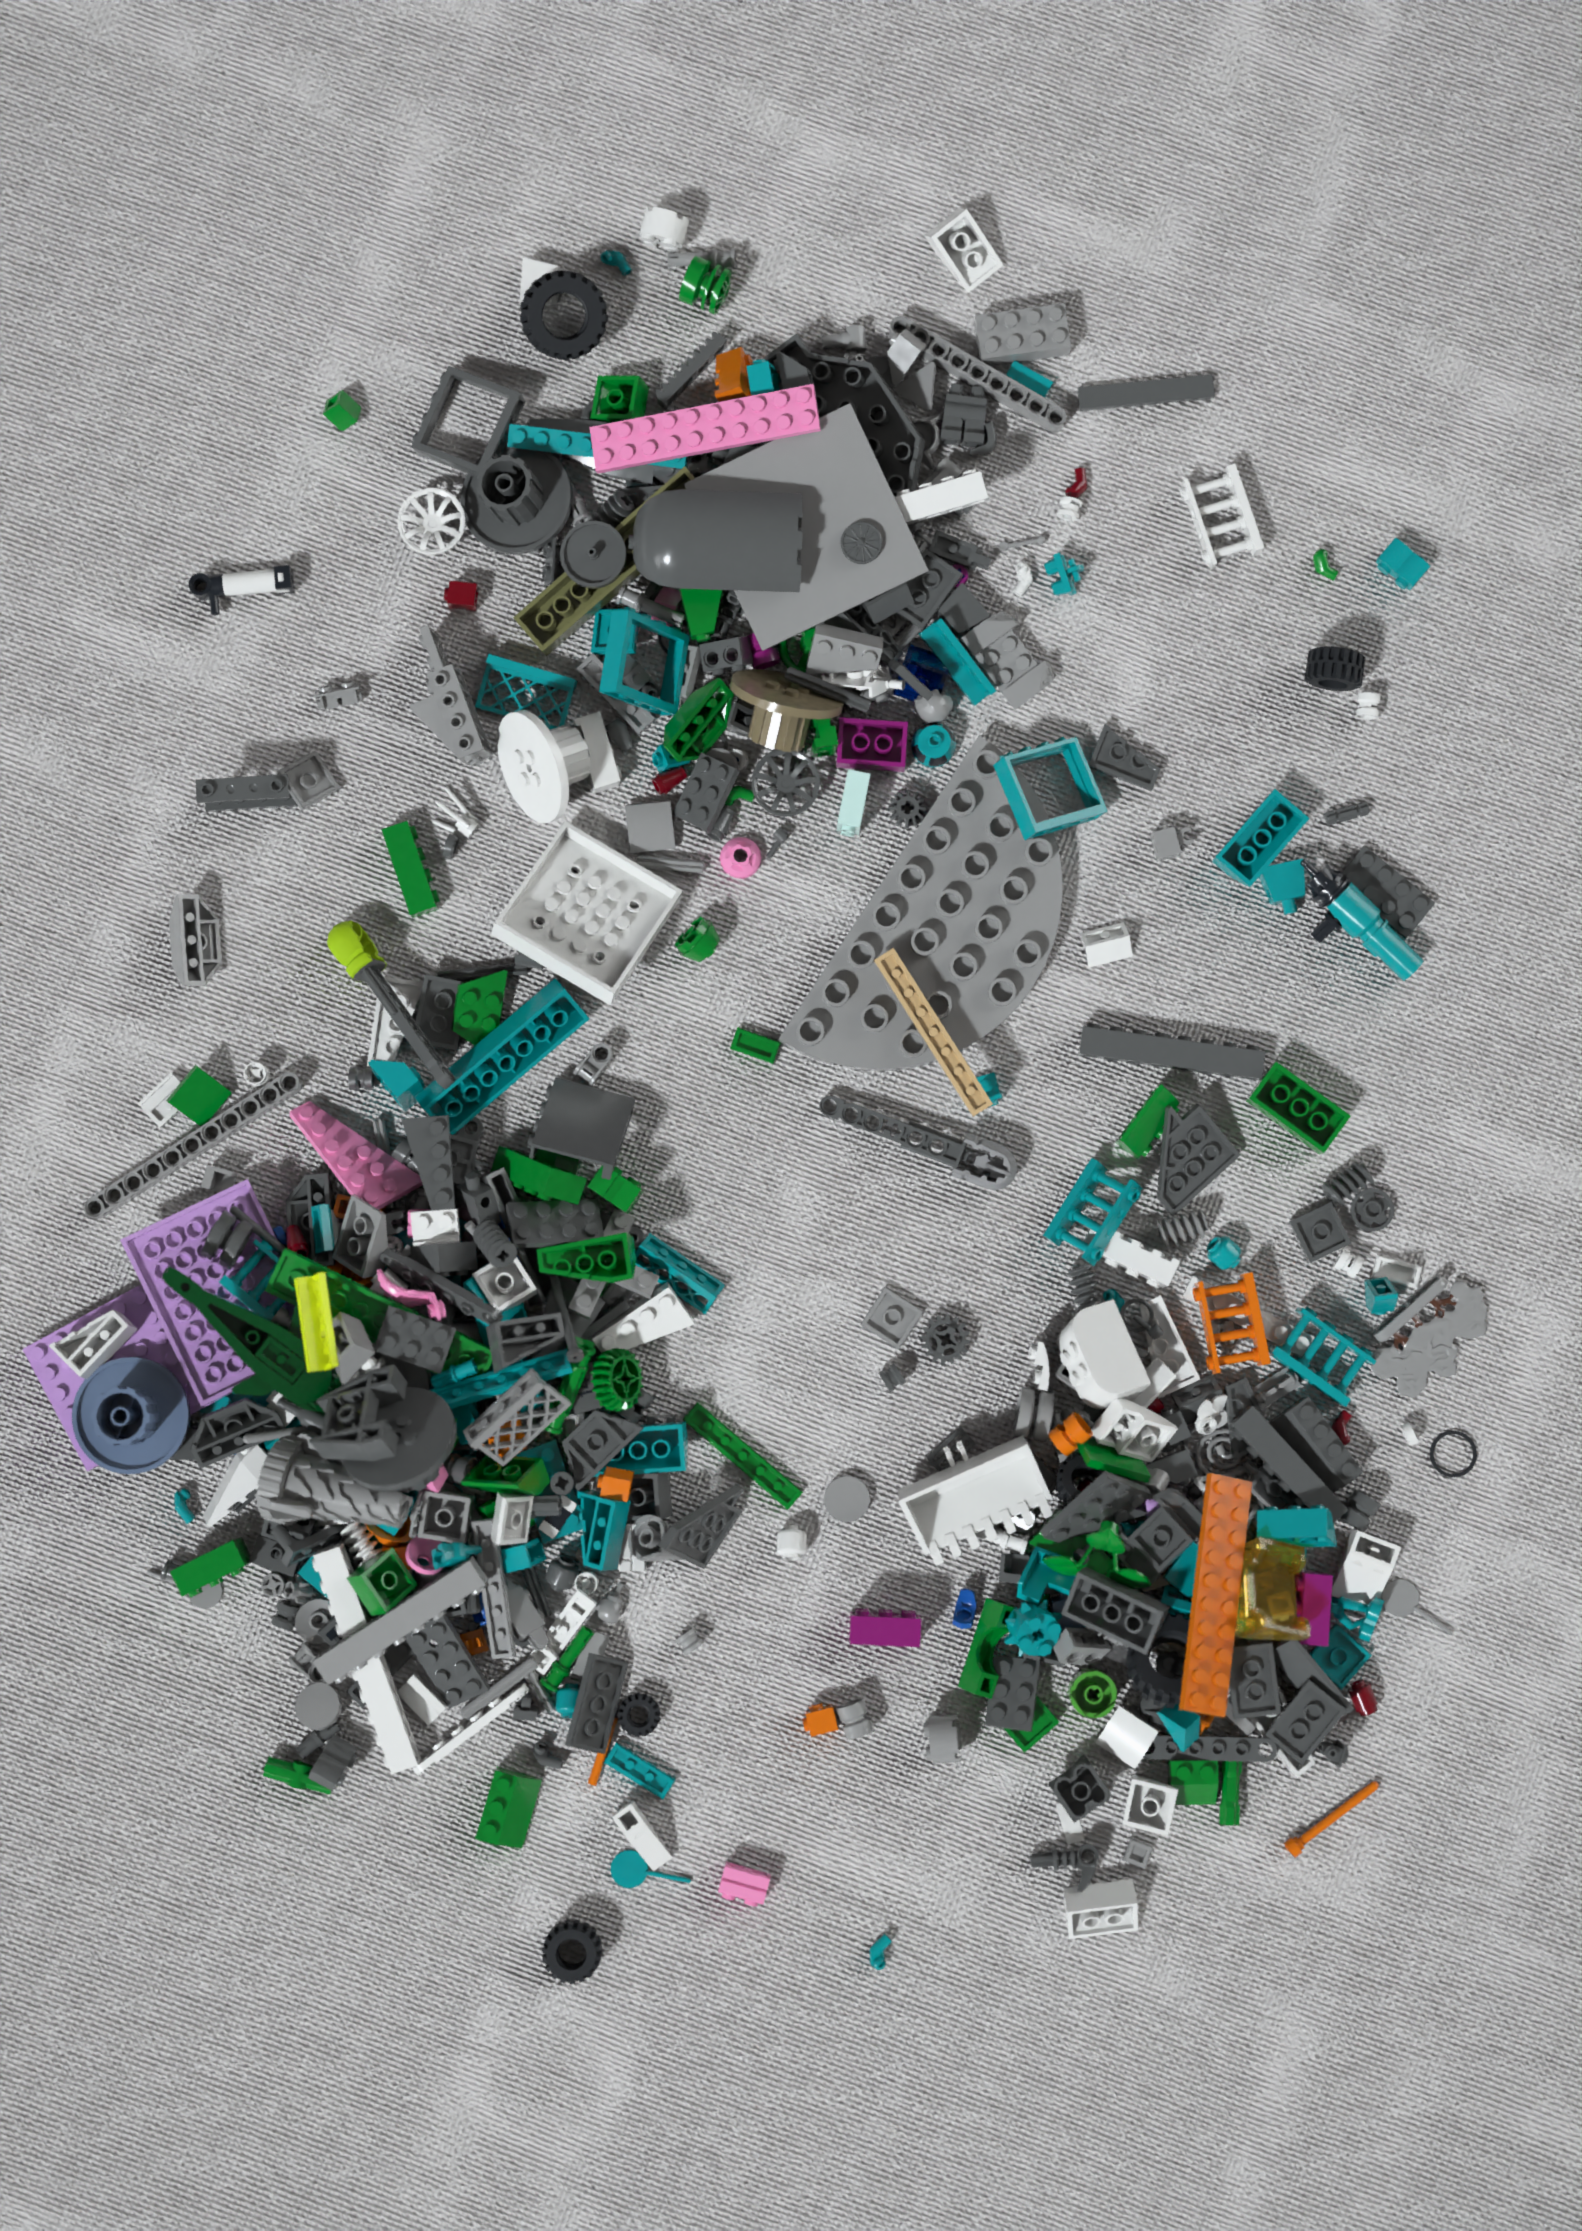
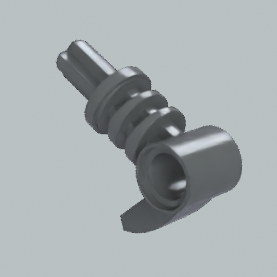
[1030,1844,1099,1893]

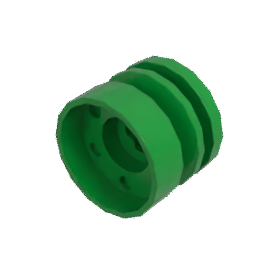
[679,255,732,315]

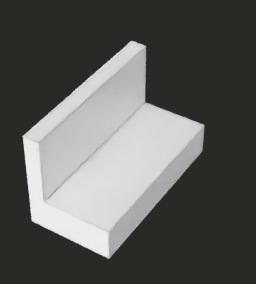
[1080,922,1133,968]
[397,1673,448,1726]

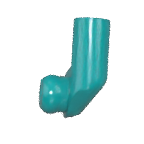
[174,1488,196,1524]

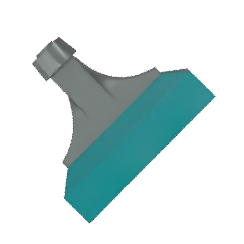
[311,1204,343,1253]

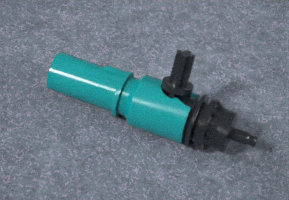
[1300,859,1424,981]

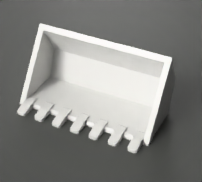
[897,1435,1053,1566]

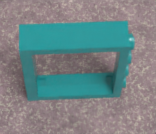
[599,607,690,716]
[993,737,1108,840]

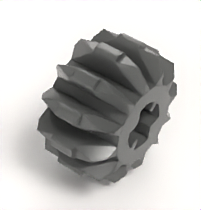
[888,790,927,829]

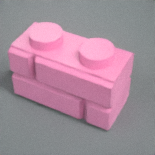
[718,1862,771,1907]

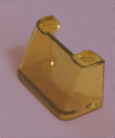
[1235,1537,1311,1641]

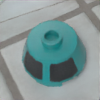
[911,723,956,767]

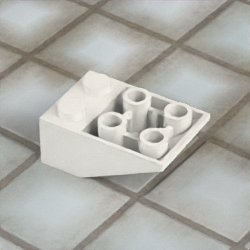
[1332,1529,1401,1605]

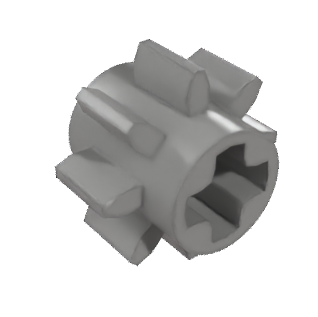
[284,1576,313,1606]

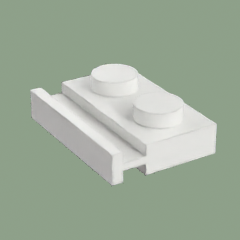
[137,1072,181,1128]
[410,1208,461,1246]

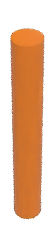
[588,1717,618,1786]

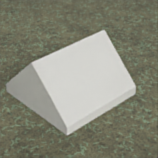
[491,1492,534,1545]

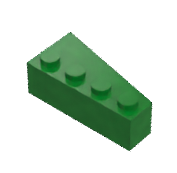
[490,1146,587,1205]

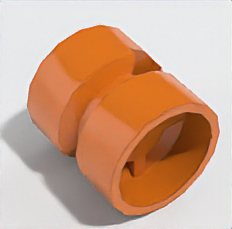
[1048,1412,1093,1456]

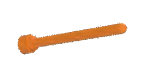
[1284,1781,1379,1858]

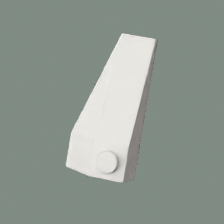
[203,1443,269,1527]

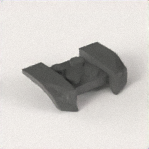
[1117,1488,1202,1589]

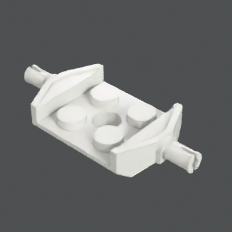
[809,665,905,698]

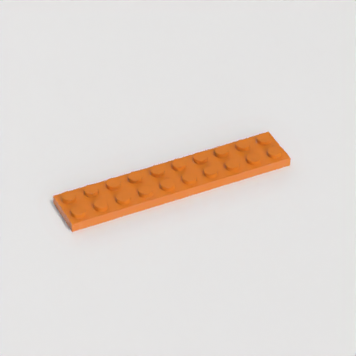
[1179,1473,1252,1717]

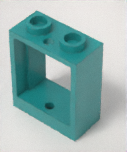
[747,359,781,396]

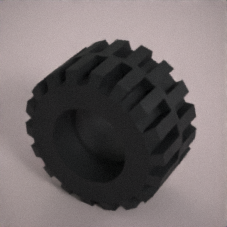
[1305,646,1366,691]
[1056,1453,1115,1507]
[542,1919,602,1984]

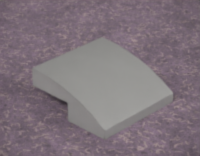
[625,800,676,853]

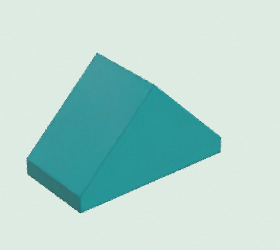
[1157,1704,1200,1752]

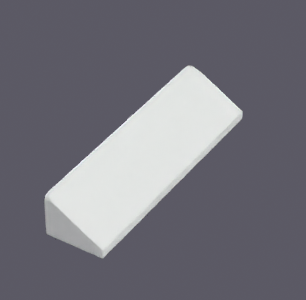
[1094,1358,1177,1424]

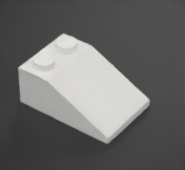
[924,208,1003,293]

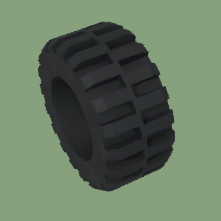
[520,270,608,360]
[1126,1612,1190,1708]

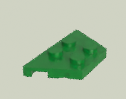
[451,970,508,1046]

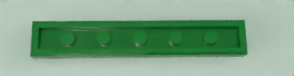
[683,1402,803,1510]

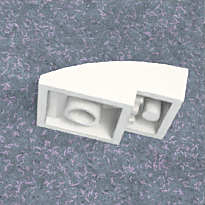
[1091,1398,1178,1463]

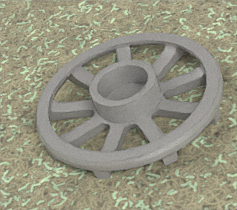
[409,1489,425,1538]

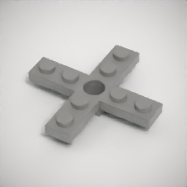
[545,1209,660,1320]

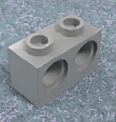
[1053,1628,1111,1665]

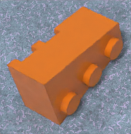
[714,347,753,402]

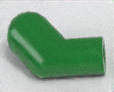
[1313,549,1339,581]

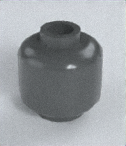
[546,1555,579,1592]

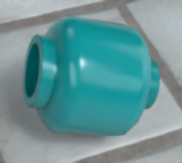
[1206,1236,1241,1270]
[555,1683,579,1719]

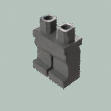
[939,383,987,448]

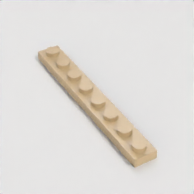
[874,948,993,1117]

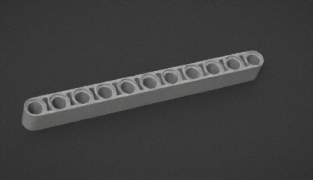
[84,1072,303,1219]

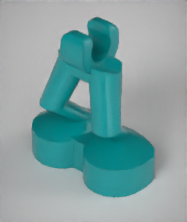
[1330,1596,1384,1642]

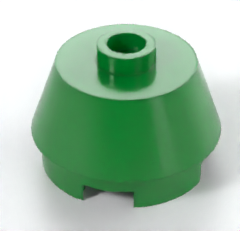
[675,916,720,962]

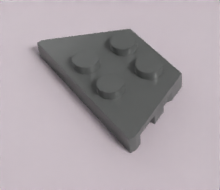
[562,1409,644,1491]

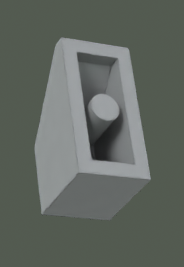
[887,329,927,386]

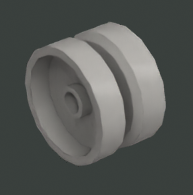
[1013,1387,1054,1442]

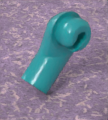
[600,250,632,276]
[1103,1289,1125,1313]
[869,1933,892,1970]

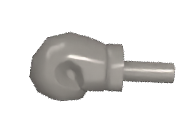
[596,1583,624,1623]

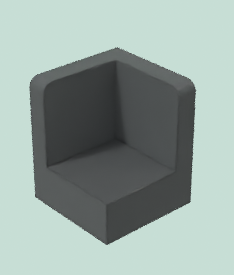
[999,1553,1030,1584]

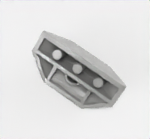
[169,894,222,986]

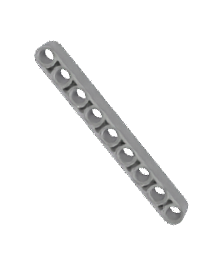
[889,316,1066,433]

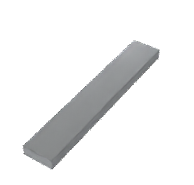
[471,1518,517,1659]

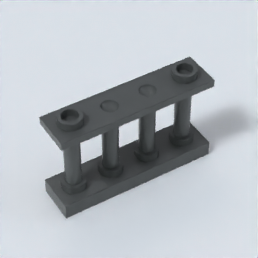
[195,774,298,812]

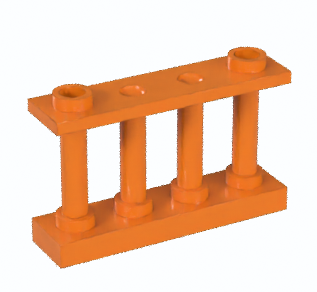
[1192,1272,1271,1374]

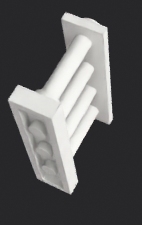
[1179,463,1264,570]

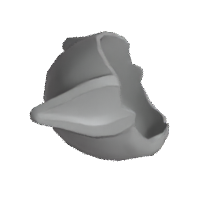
[913,412,943,470]

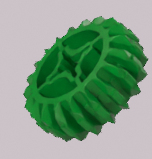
[590,1348,644,1411]

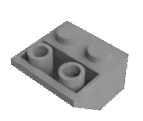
[332,1312,375,1384]

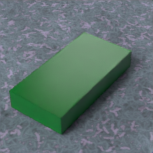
[730,1027,781,1064]

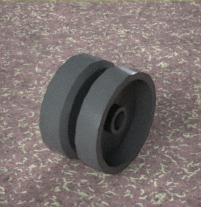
[200,1210,255,1270]

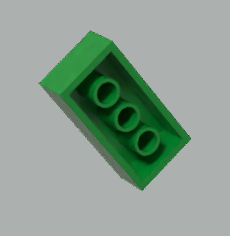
[1245,1062,1351,1155]

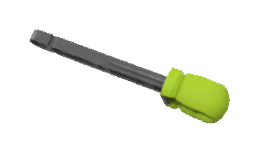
[327,921,456,1089]

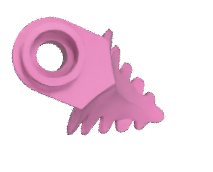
[377,1269,446,1322]

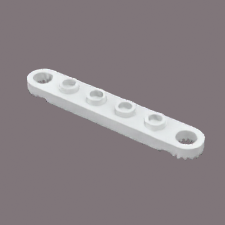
[412,1683,529,1776]

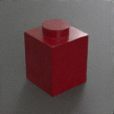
[444,581,479,611]

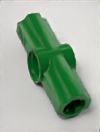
[263,1756,332,1795]

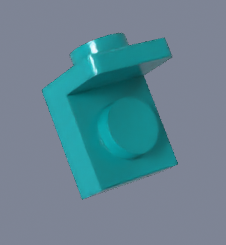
[652,744,691,773]
[976,1072,1003,1107]

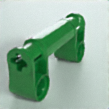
[541,1336,596,1434]

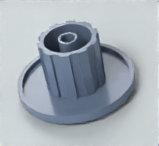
[72,1357,190,1474]

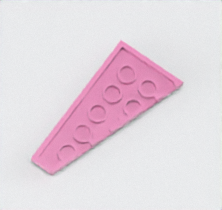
[290,1101,423,1210]

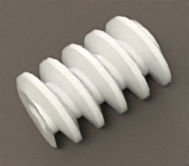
[340,1521,382,1567]

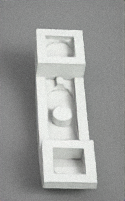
[527,1589,597,1675]

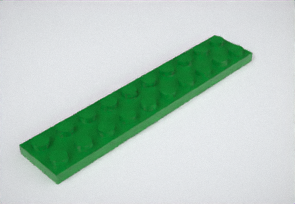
[265,1248,492,1383]

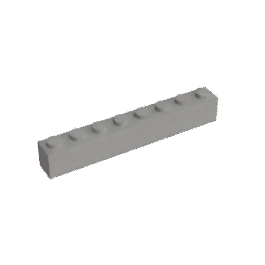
[312,1556,488,1685]

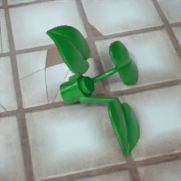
[1042,1521,1151,1589]

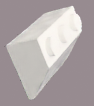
[1063,1879,1138,1939]

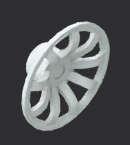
[397,488,466,555]

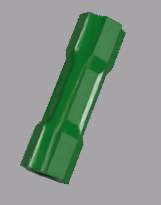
[1219,1761,1242,1826]

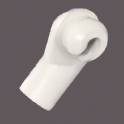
[1012,562,1033,598]

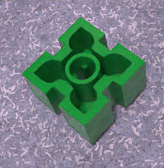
[587,1165,644,1214]

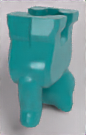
[431,1542,482,1570]

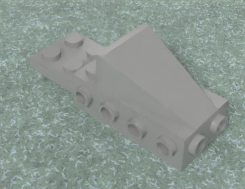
[409,625,493,767]

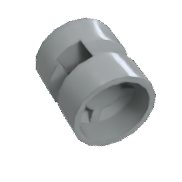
[836,1698,875,1740]

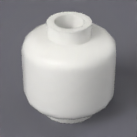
[777,1525,807,1561]

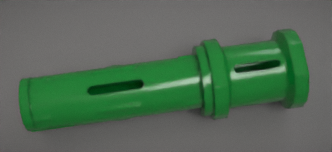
[540,1625,594,1693]

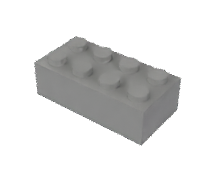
[974,303,1071,366]

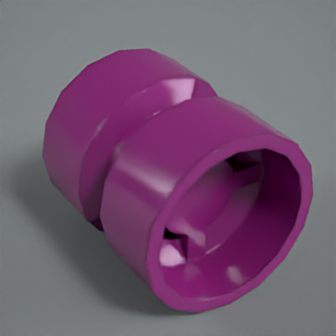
[747,633,781,669]

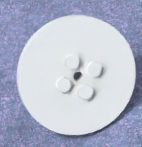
[497,710,591,823]

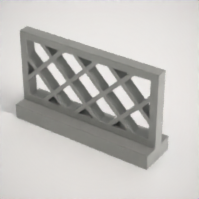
[463,1368,571,1467]

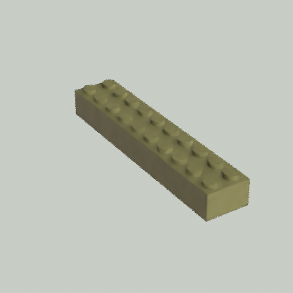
[513,467,695,656]

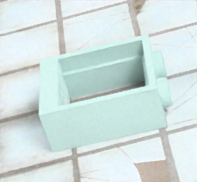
[837,769,870,837]

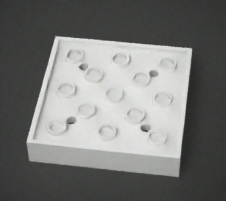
[491,821,683,1005]

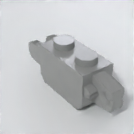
[505,1574,549,1651]

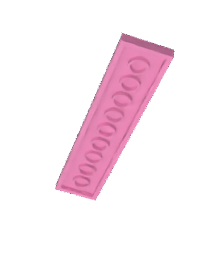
[589,384,821,474]

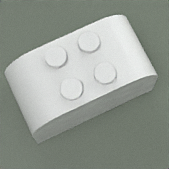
[1057,1299,1151,1409]

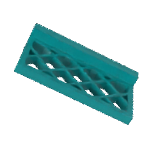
[475,654,578,729]

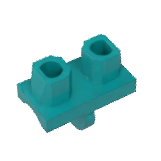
[1044,553,1085,596]

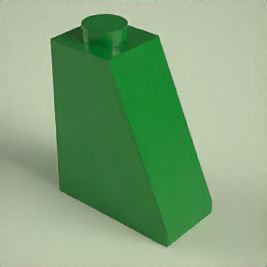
[679,589,722,642]

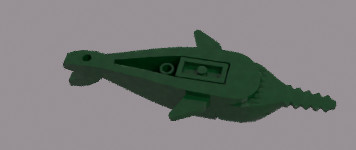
[161,1266,345,1412]

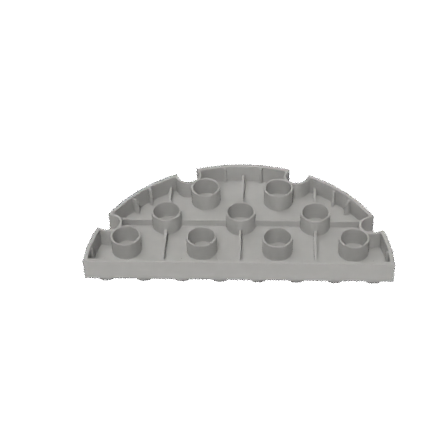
[778,735,1063,1071]

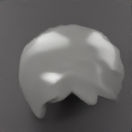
[914,689,953,724]

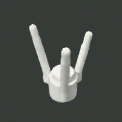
[432,786,479,839]

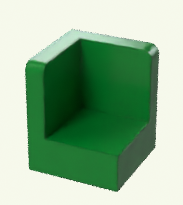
[323,389,361,431]

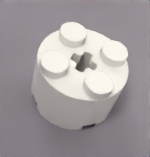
[639,207,689,253]

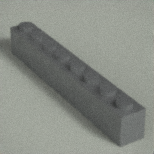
[1077,1023,1266,1081]

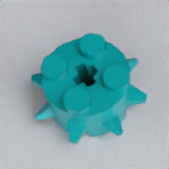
[1004,1600,1062,1657]

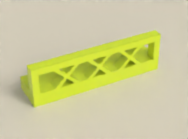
[294,1272,339,1373]

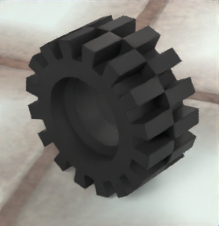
[618,1693,660,1737]

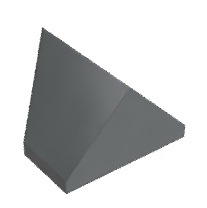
[727,696,754,736]

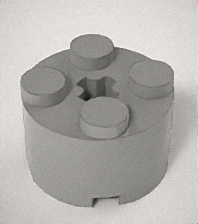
[924,1714,962,1764]

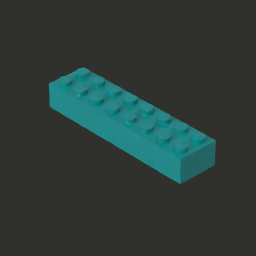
[414,978,590,1135]

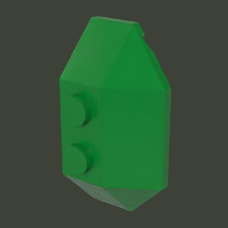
[663,678,734,762]

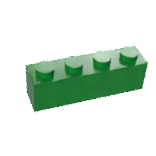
[381,821,440,918]

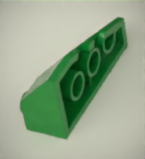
[537,1232,636,1283]

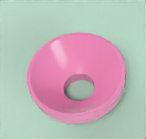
[720,837,762,879]
[405,1536,444,1575]

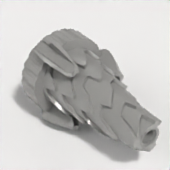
[257,1431,413,1528]

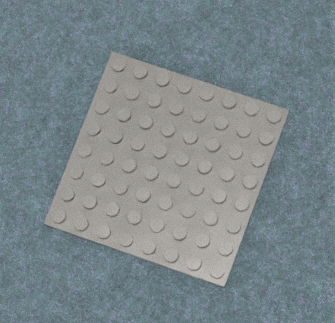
[684,403,929,651]

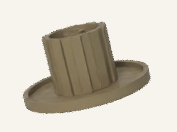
[730,669,844,752]

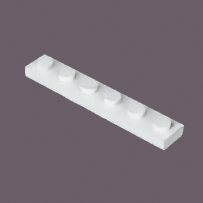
[1182,1276,1315,1357]

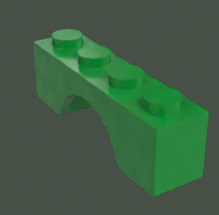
[958,1598,1016,1699]

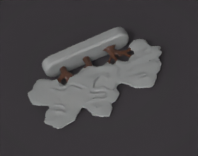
[1370,1274,1487,1398]

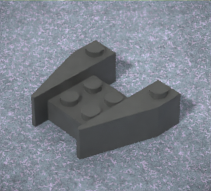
[309,1365,407,1461]

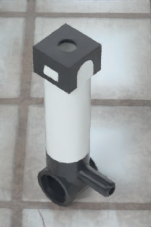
[188,565,295,616]

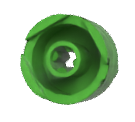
[1068,1668,1117,1718]

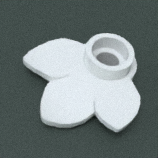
[1195,1395,1228,1435]

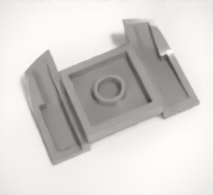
[961,612,1055,710]

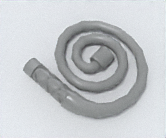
[1195,1428,1258,1478]

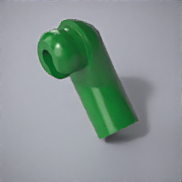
[724,786,755,806]

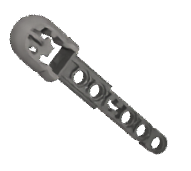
[819,1095,1017,1190]

